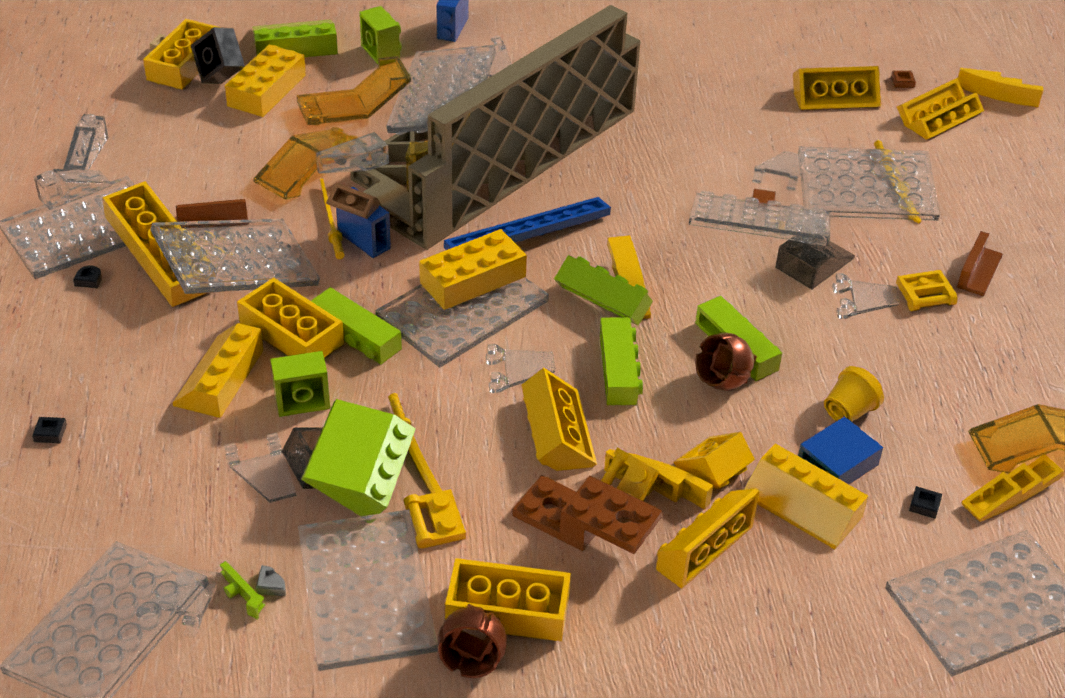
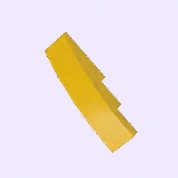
[958,67,1044,108]
[607,235,651,319]
[604,449,713,509]
[961,454,1064,522]

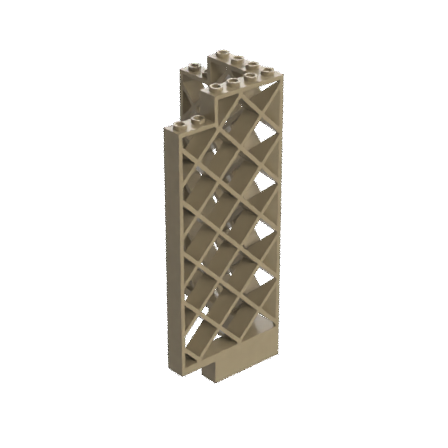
[350,5,641,250]

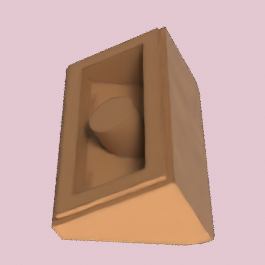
[326,183,381,219]

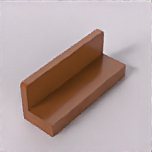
[176,199,248,229]
[957,231,1003,296]

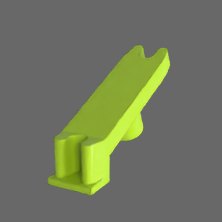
[219,561,265,619]

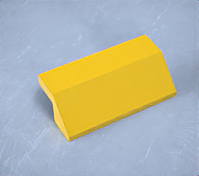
[896,78,984,140]

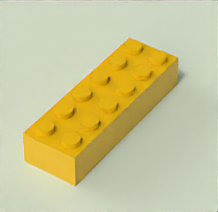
[102,181,216,307]

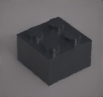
[190,27,245,84]

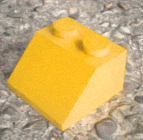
[673,432,755,489]

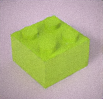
[359,6,402,65]
[270,351,330,417]

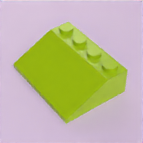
[252,19,338,57]
[301,399,416,522]

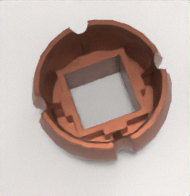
[695,333,757,391]
[438,603,507,678]

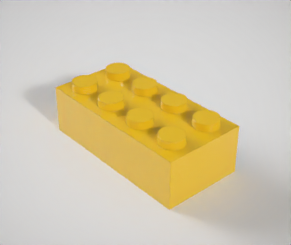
[143,19,221,90]
[225,45,306,117]
[419,229,527,310]
[237,277,344,358]
[445,558,571,642]

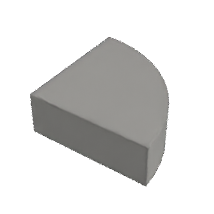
[256,565,286,596]

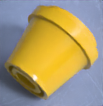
[824,366,884,422]

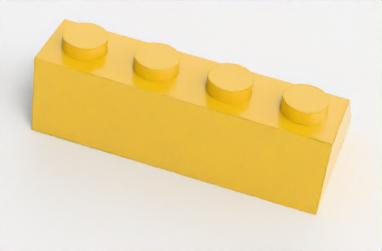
[793,66,881,110]
[173,323,264,418]
[521,367,597,471]
[744,443,869,550]
[656,488,760,589]

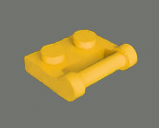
[896,270,958,311]
[601,447,660,501]
[403,489,466,548]

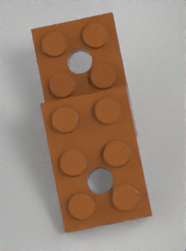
[512,475,663,554]

